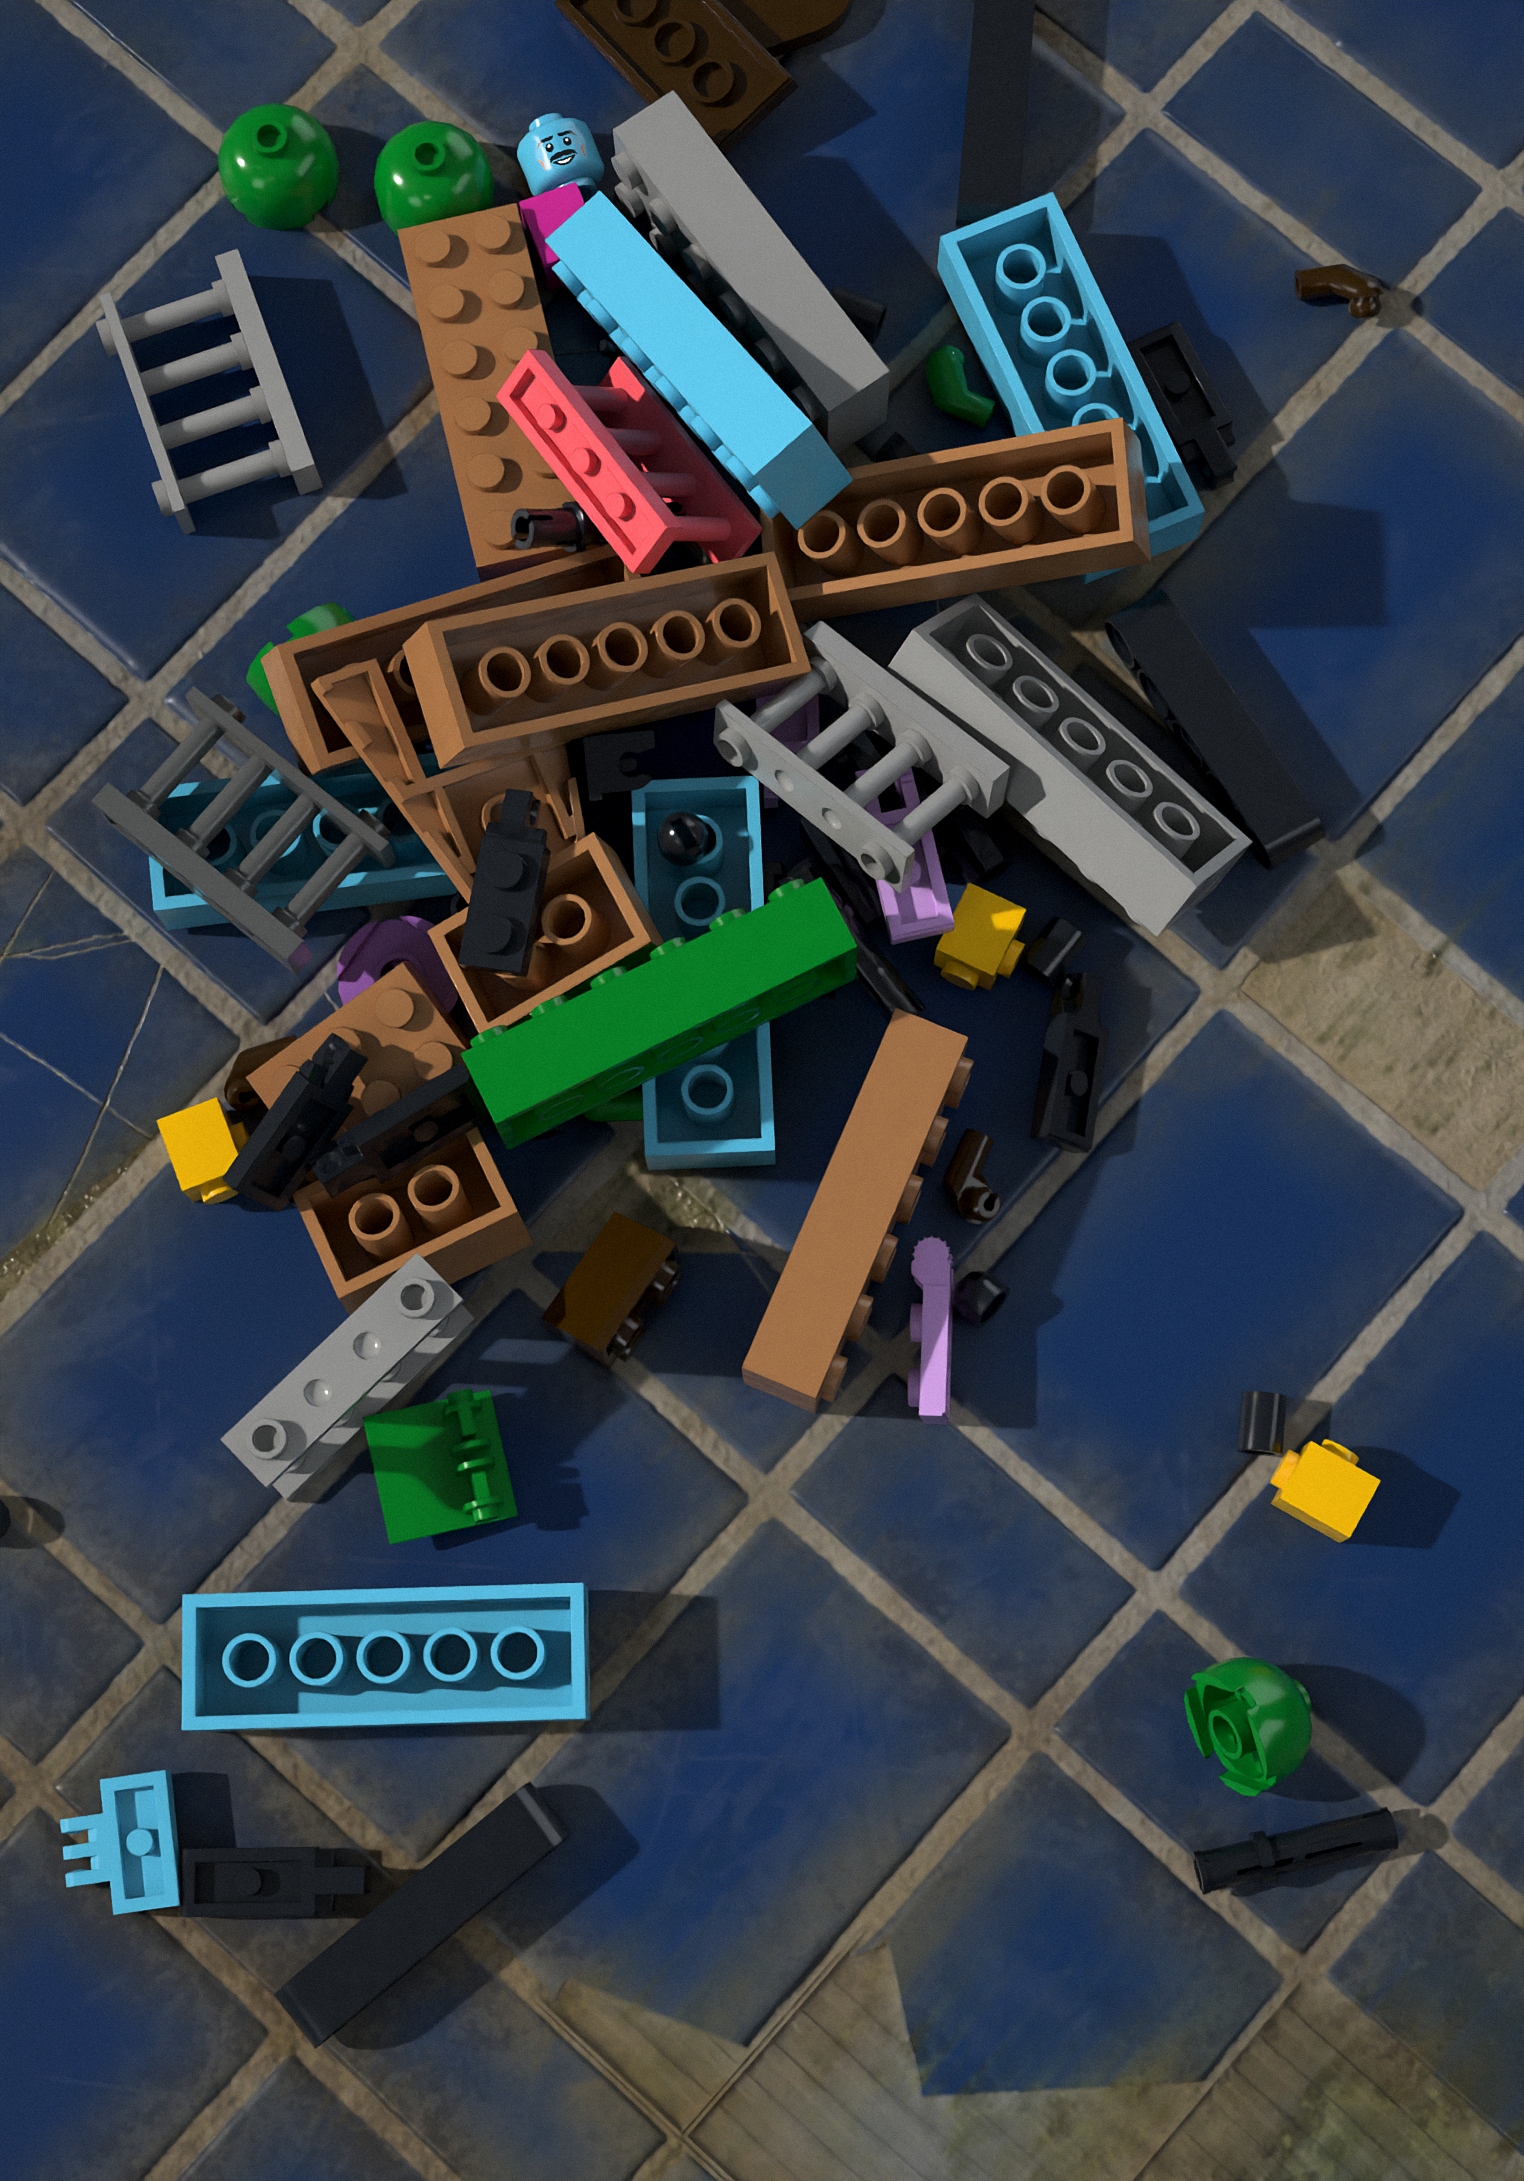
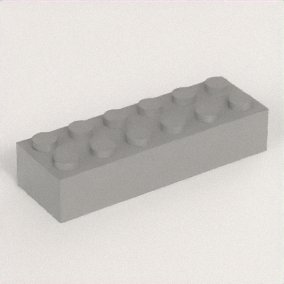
[611,90,890,455]
[886,593,1253,937]

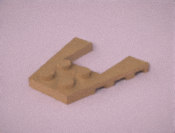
[311,658,586,904]

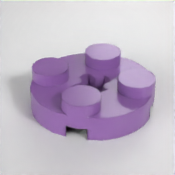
[337,916,462,1017]

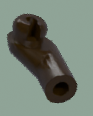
[1294,264,1384,319]
[224,1034,298,1113]
[944,1128,1001,1224]

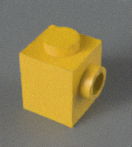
[934,882,1026,991]
[156,1097,250,1205]
[1270,1439,1381,1543]

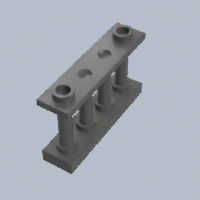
[91,686,396,976]

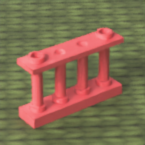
[496,349,763,574]

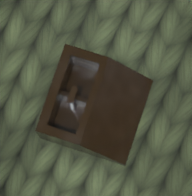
[541,1211,683,1370]

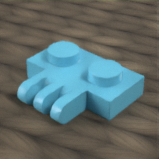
[60,1770,182,1915]

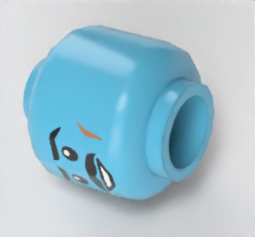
[517,113,605,203]

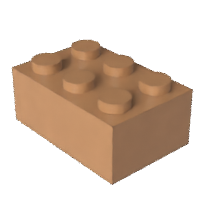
[427,832,664,1034]
[246,961,472,1141]
[293,1127,534,1316]

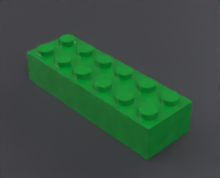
[460,877,857,1150]

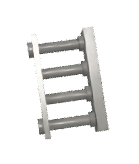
[96,249,323,535]
[713,620,1010,894]
[220,1253,478,1502]

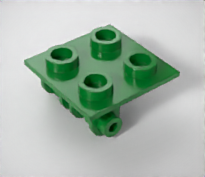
[363,1389,518,1545]

